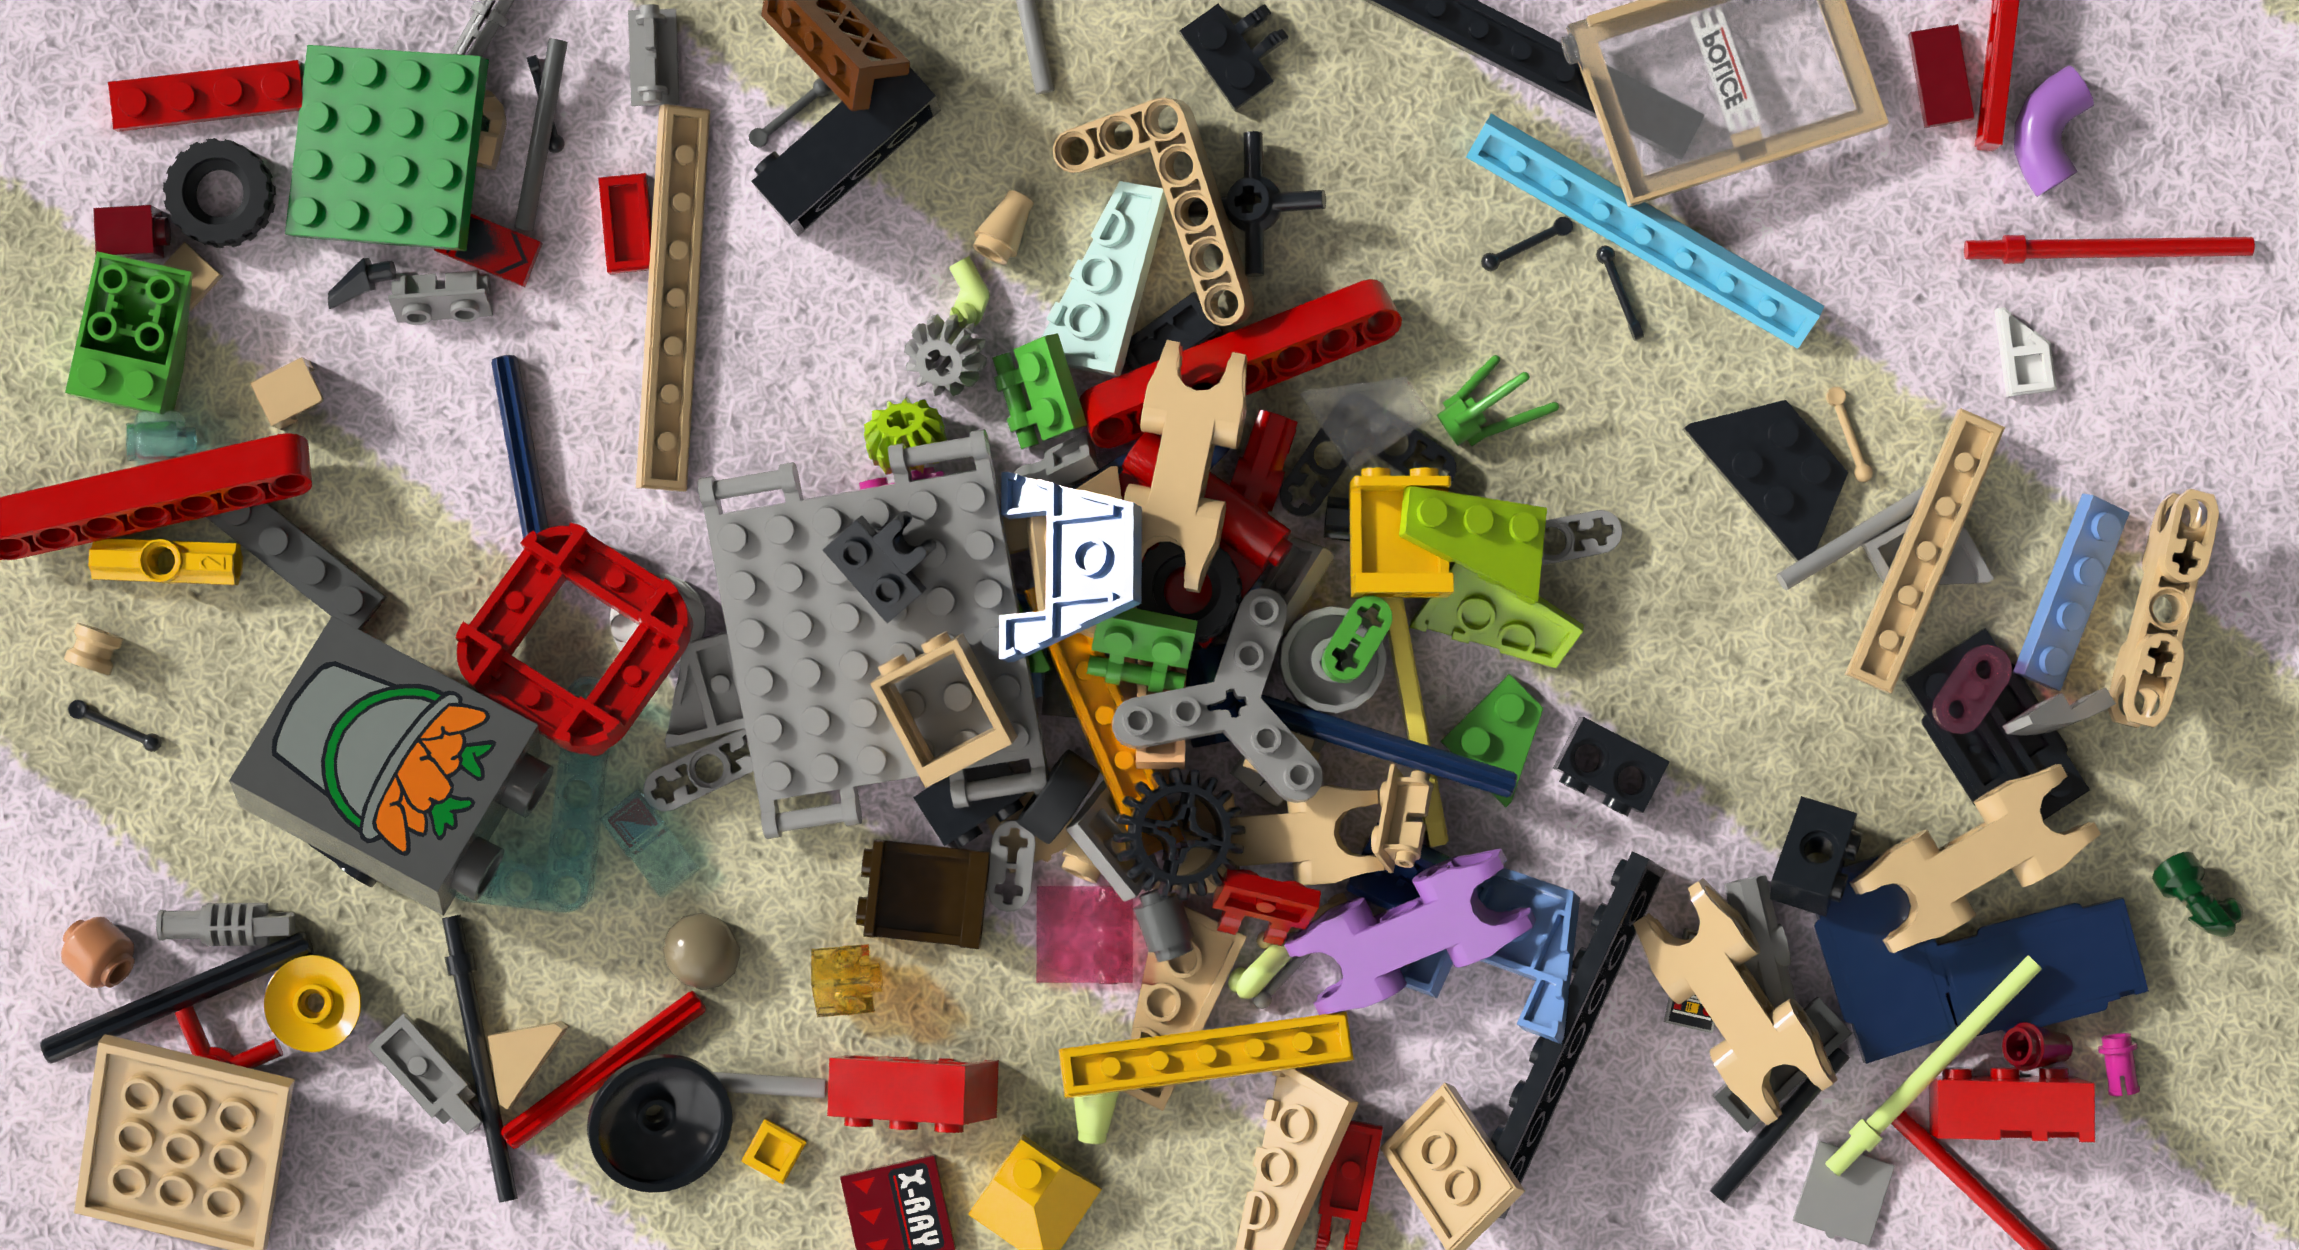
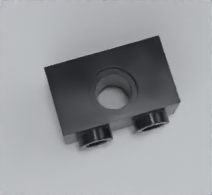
[1770,796,1863,917]

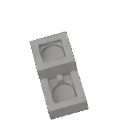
[2002,687,2116,735]

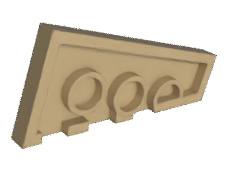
[1123,906,1247,1111]
[1235,1068,1359,1250]

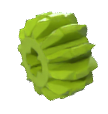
[864,397,947,475]

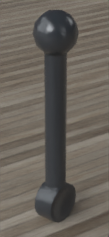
[527,55,565,153]
[1481,217,1573,271]
[1596,245,1644,341]
[68,700,162,752]

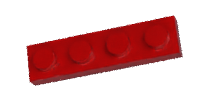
[108,60,303,132]

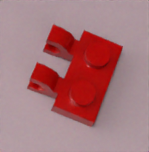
[1212,869,1321,946]

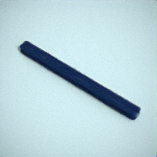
[1236,694,1517,797]

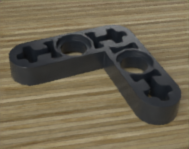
[1280,394,1456,517]

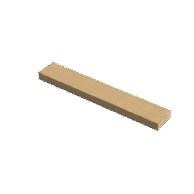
[1845,408,2005,694]

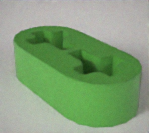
[1321,595,1392,683]

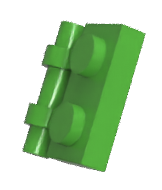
[992,333,1087,450]
[1086,608,1197,693]

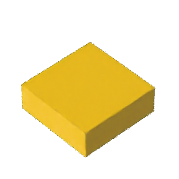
[741,1118,807,1185]

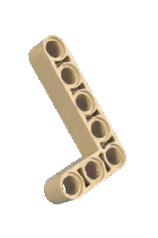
[1052,97,1254,326]

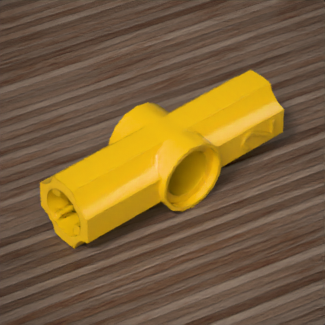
[88,538,243,585]

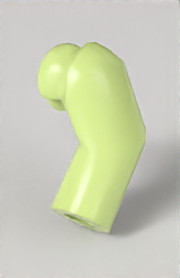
[949,256,990,328]
[1228,941,1292,999]

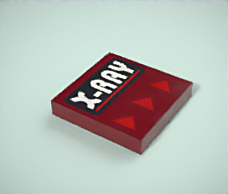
[840,1154,956,1250]

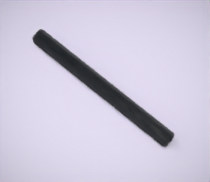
[40,932,314,1063]

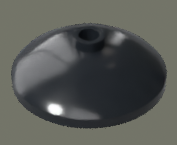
[587,1054,733,1193]

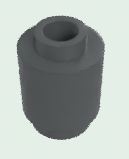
[1133,888,1194,962]

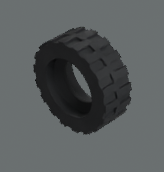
[163,138,276,248]
[1136,542,1243,644]

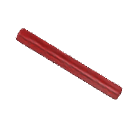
[501,991,706,1149]

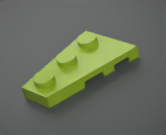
[1399,486,1547,605]
[1409,562,1584,668]

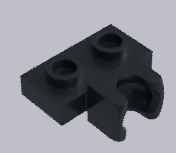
[822,511,937,624]

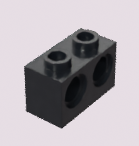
[1553,717,1670,817]

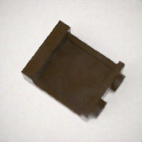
[856,839,991,949]

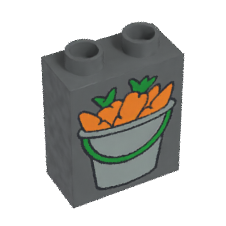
[229,616,554,916]

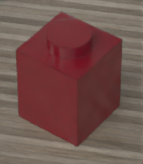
[93,205,171,260]

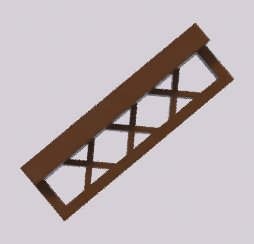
[761,0,910,111]

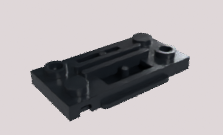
[1902,628,2090,820]

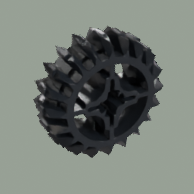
[1113,768,1246,900]

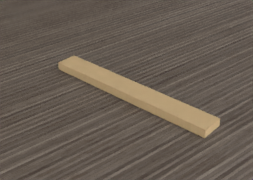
[636,104,710,492]

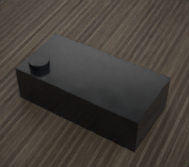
[751,67,941,236]

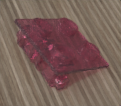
[1036,886,1133,984]

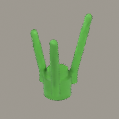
[1437,355,1559,447]

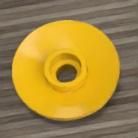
[264,955,361,1052]

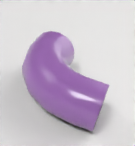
[2014,65,2094,197]

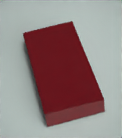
[1908,24,1974,128]

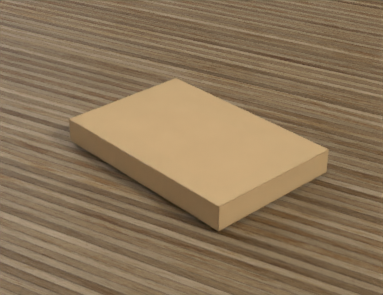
[1380,1083,1525,1250]

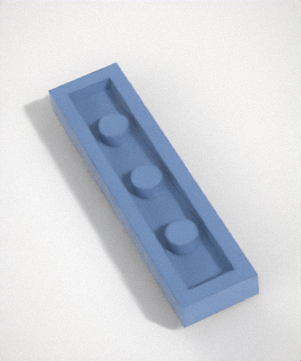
[2013,493,2130,691]

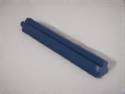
[491,355,549,539]

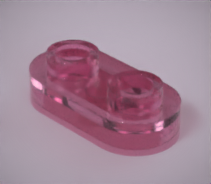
[1932,645,2012,734]

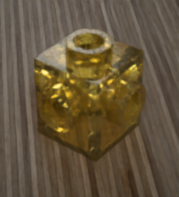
[811,944,883,1018]

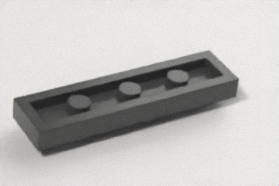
[206,503,387,630]

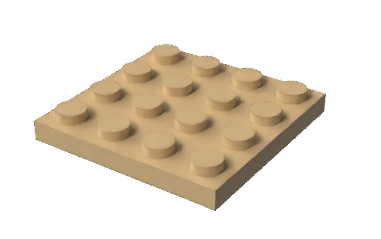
[74,1034,295,1250]

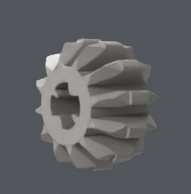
[904,314,987,397]

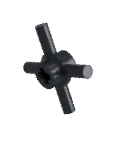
[1188,131,1326,277]

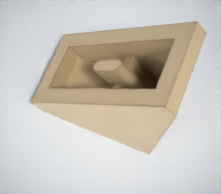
[487,1021,569,1109]

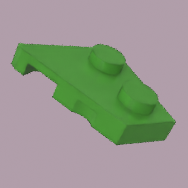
[1440,674,1543,807]

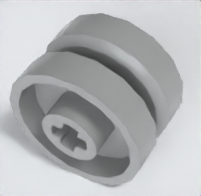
[1278,606,1387,714]

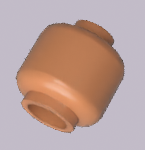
[61,917,135,988]

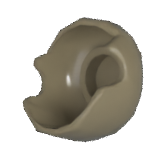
[663,912,740,990]

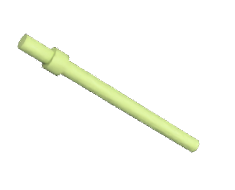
[1825,955,2042,1177]

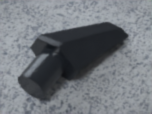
[328,258,396,309]

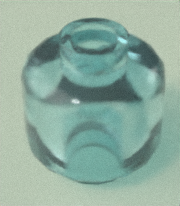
[126,411,197,466]

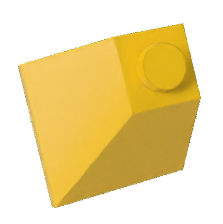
[968,1134,1102,1250]

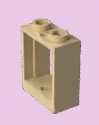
[870,631,1018,788]

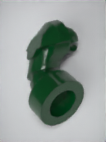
[2152,852,2243,937]

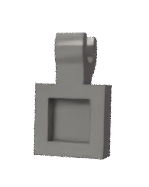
[1014,432,1098,486]

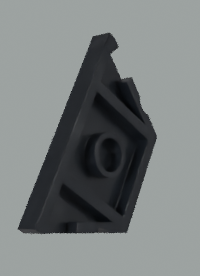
[1682,400,1849,562]

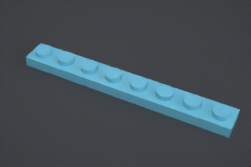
[1466,113,1824,349]

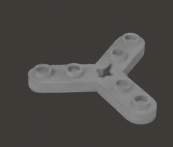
[1112,588,1323,803]

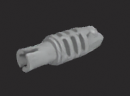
[156,903,295,946]

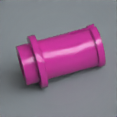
[2098,1033,2140,1096]

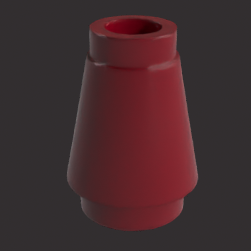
[2002,1022,2073,1071]

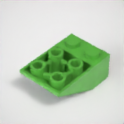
[65,251,193,418]

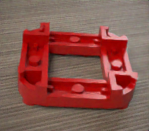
[455,522,693,756]

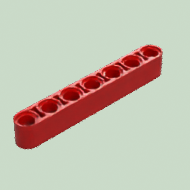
[1079,279,1402,448]
[0,433,312,560]

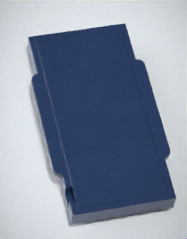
[1814,854,1956,1064]
[1937,897,2149,1036]

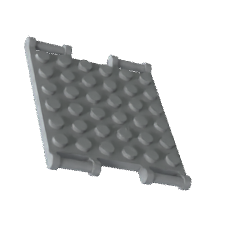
[698,429,1050,839]

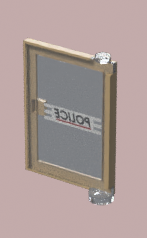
[1561,0,1889,207]

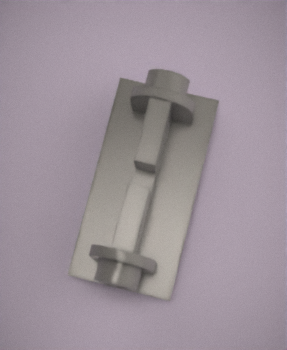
[628,4,680,106]
[388,270,493,325]

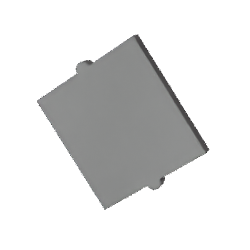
[1792,1140,1895,1246]

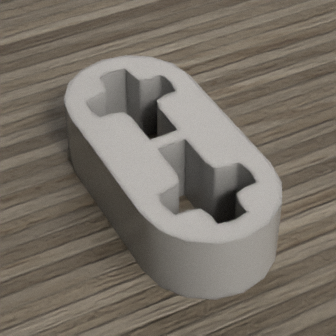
[987,819,1036,912]

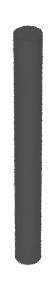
[514,38,568,231]

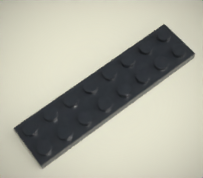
[1491,851,1666,1219]

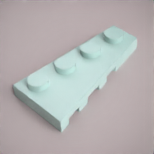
[1042,181,1167,377]

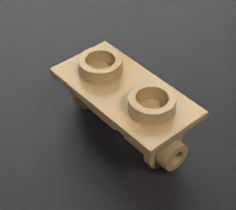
[1371,764,1433,873]

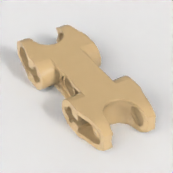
[1124,340,1248,593]
[2108,489,2219,728]
[1849,764,2101,953]
[1152,785,1386,894]
[1633,878,1838,1125]

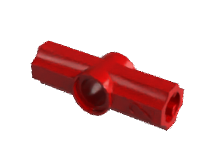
[1230,409,1298,513]

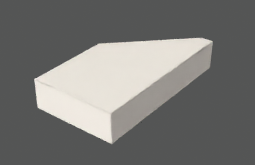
[1994,307,2057,397]

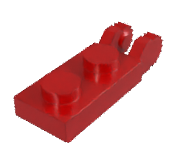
[1314,1120,1383,1250]

